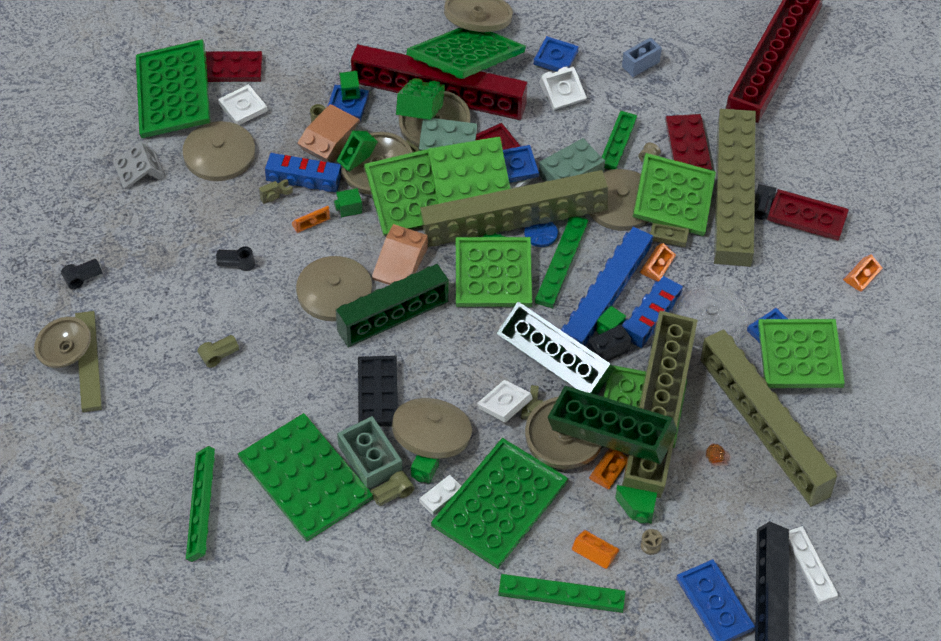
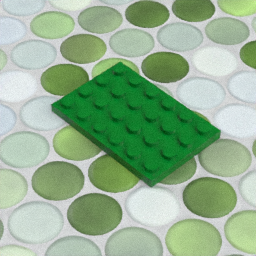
[406,27,526,79]
[136,39,211,139]
[238,413,373,542]
[431,438,568,569]

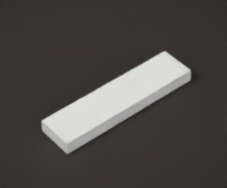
[789,526,838,605]

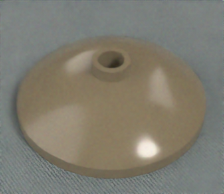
[34,317,91,368]

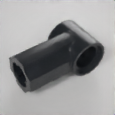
[754,184,777,220]
[216,246,255,271]
[61,259,102,289]

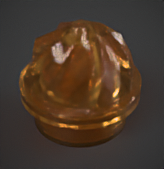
[705,443,726,463]

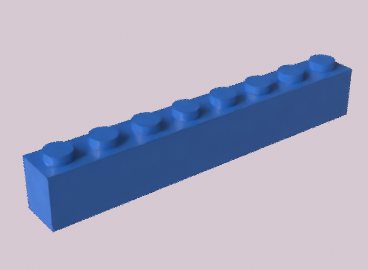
[561,227,653,346]

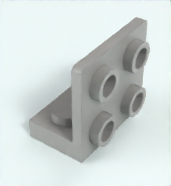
[114,142,164,189]

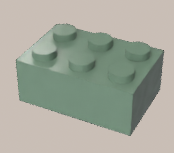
[419,118,477,151]
[539,138,605,182]
[337,416,402,490]

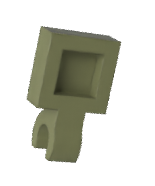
[259,179,293,204]
[521,385,543,420]

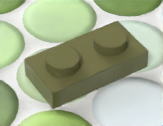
[650,223,689,247]

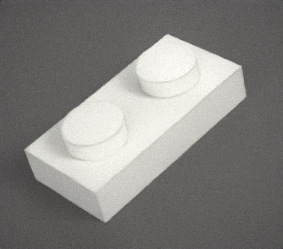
[419,475,461,515]

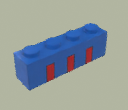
[265,153,342,192]
[622,276,683,349]

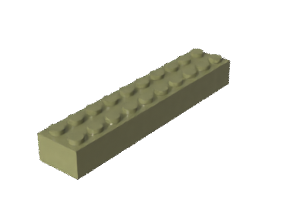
[714,109,756,267]
[420,170,608,247]
[622,311,698,498]
[700,329,837,507]

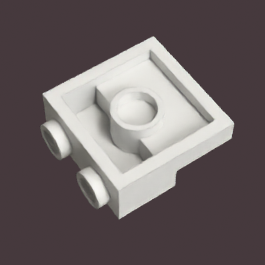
[539,67,587,111]

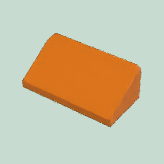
[292,206,330,233]
[640,243,676,282]
[843,254,883,292]
[589,449,627,489]
[572,530,620,569]

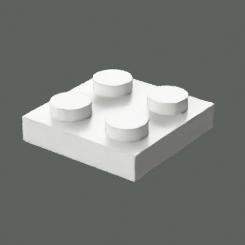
[218,84,267,125]
[477,380,533,423]

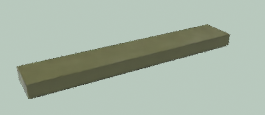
[75,311,102,413]

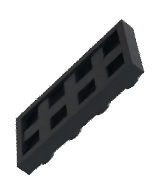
[358,355,398,426]

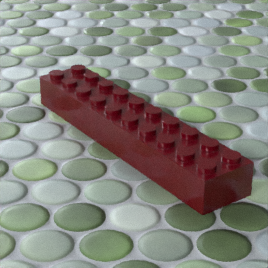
[726,0,823,123]
[351,44,528,121]

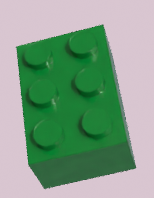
[396,79,445,120]

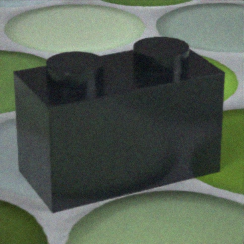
[587,324,631,362]

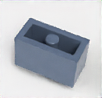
[622,37,662,77]

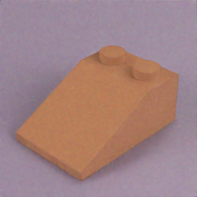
[297,104,360,163]
[372,224,428,285]

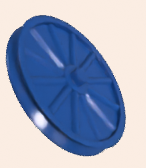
[524,222,558,247]

